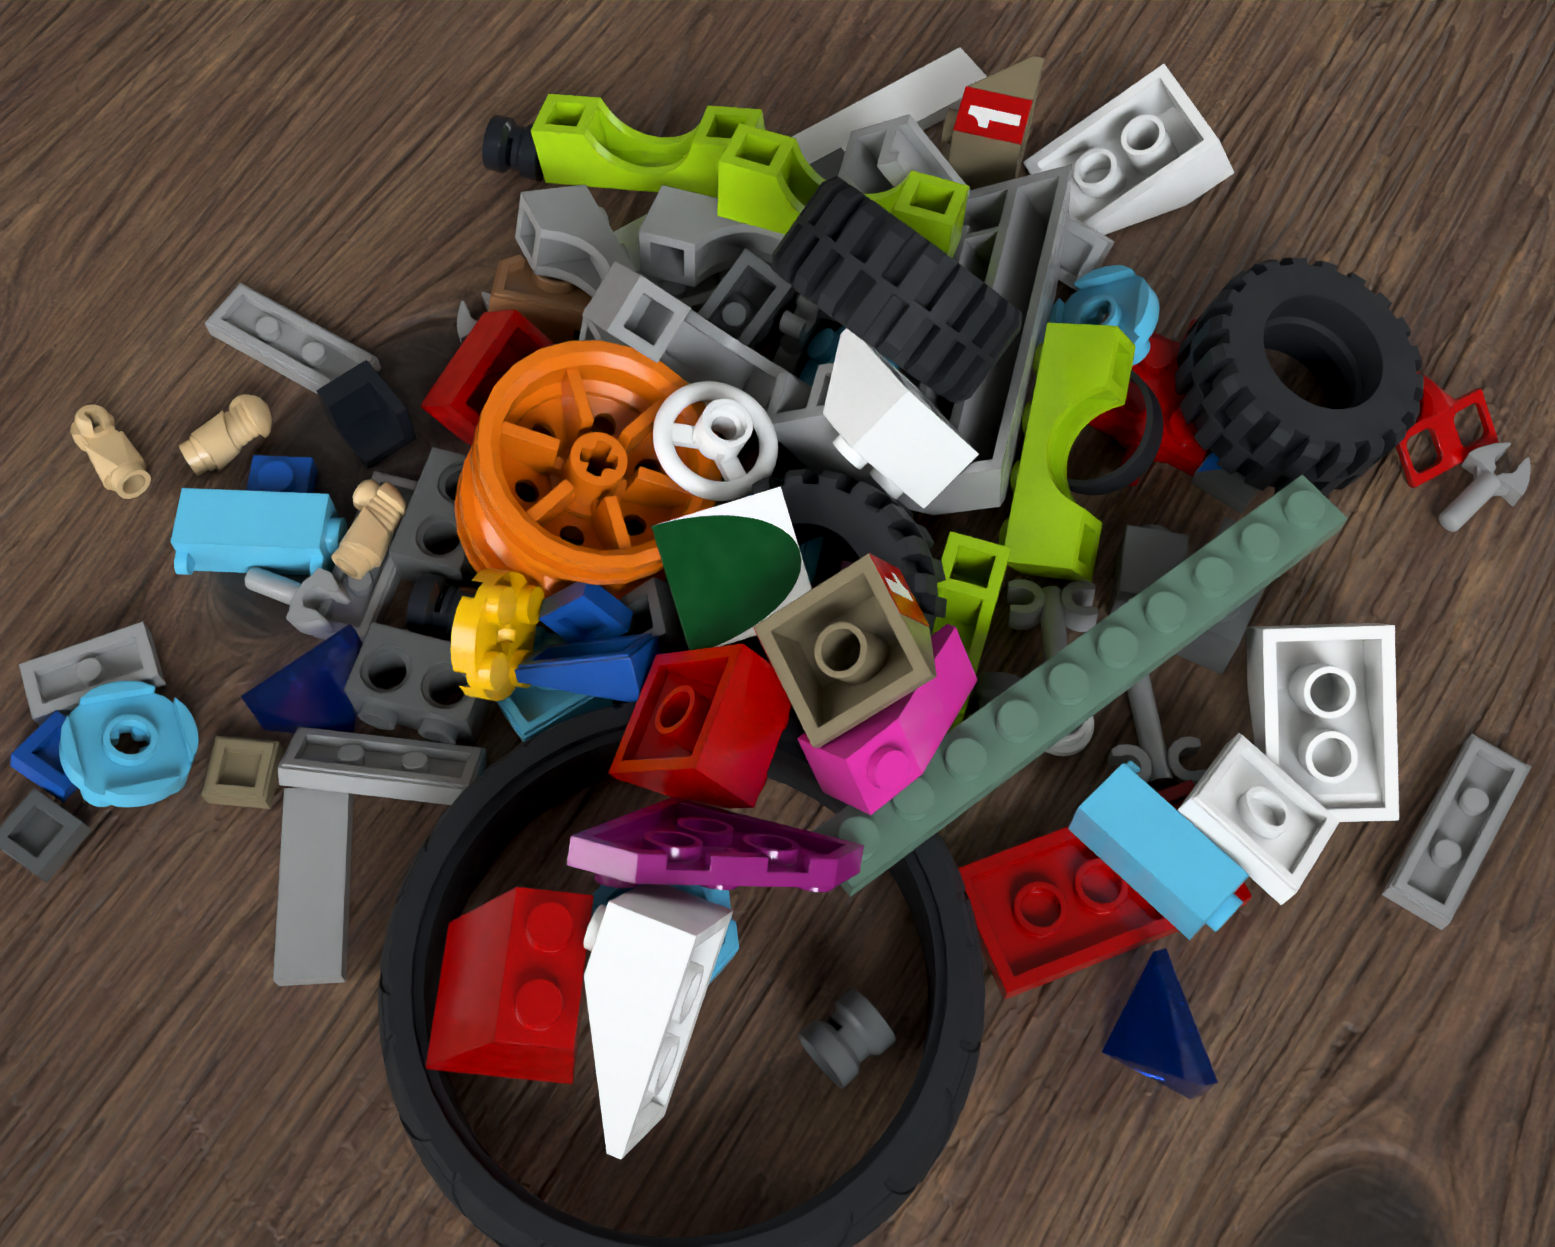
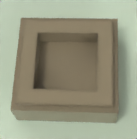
[201,736,284,809]

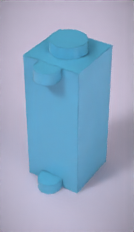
[170,488,348,576]
[1068,760,1249,940]

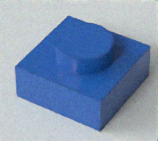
[246,455,318,493]
[538,582,633,642]
[10,710,78,803]

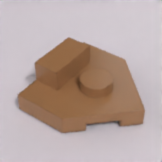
[488,254,592,344]

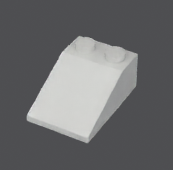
[1023,64,1234,235]
[1246,623,1399,822]
[584,884,734,1159]

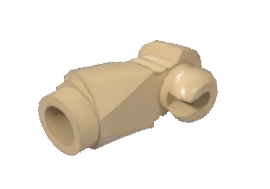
[178,394,273,476]
[70,405,151,499]
[331,479,408,580]

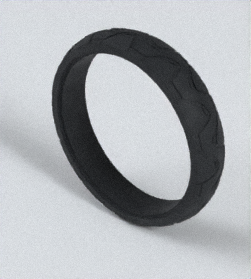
[378,702,986,1247]

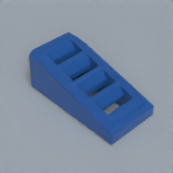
[514,633,662,702]

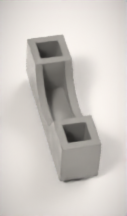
[515,185,637,347]
[639,185,838,322]
[582,261,812,412]

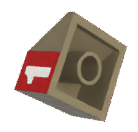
[941,56,1044,190]
[753,553,937,749]

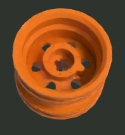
[454,340,722,599]

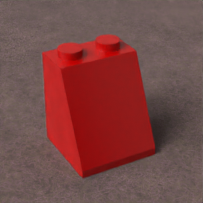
[426,887,594,1084]

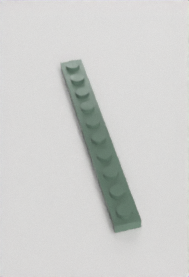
[812,474,1348,897]

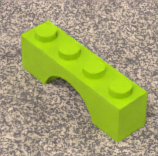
[531,94,765,198]
[717,123,970,258]
[999,323,1136,582]
[932,531,1011,734]

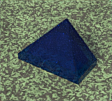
[241,624,363,733]
[1102,948,1218,1099]

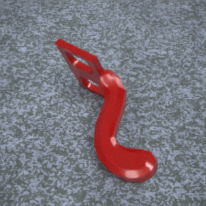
[1395,371,1499,488]

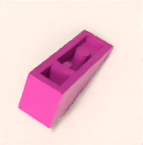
[797,624,977,815]

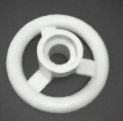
[653,381,778,501]

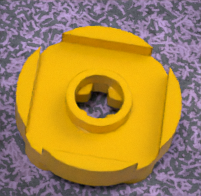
[451,568,545,701]

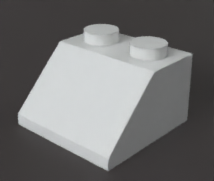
[823,328,979,509]

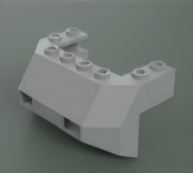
[767,114,1072,515]

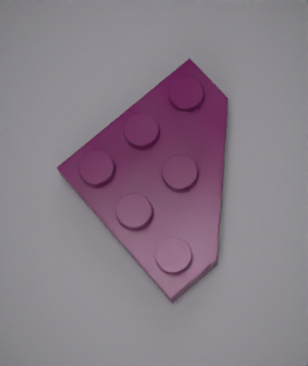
[567,797,864,892]

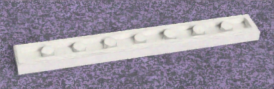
[614,47,987,271]

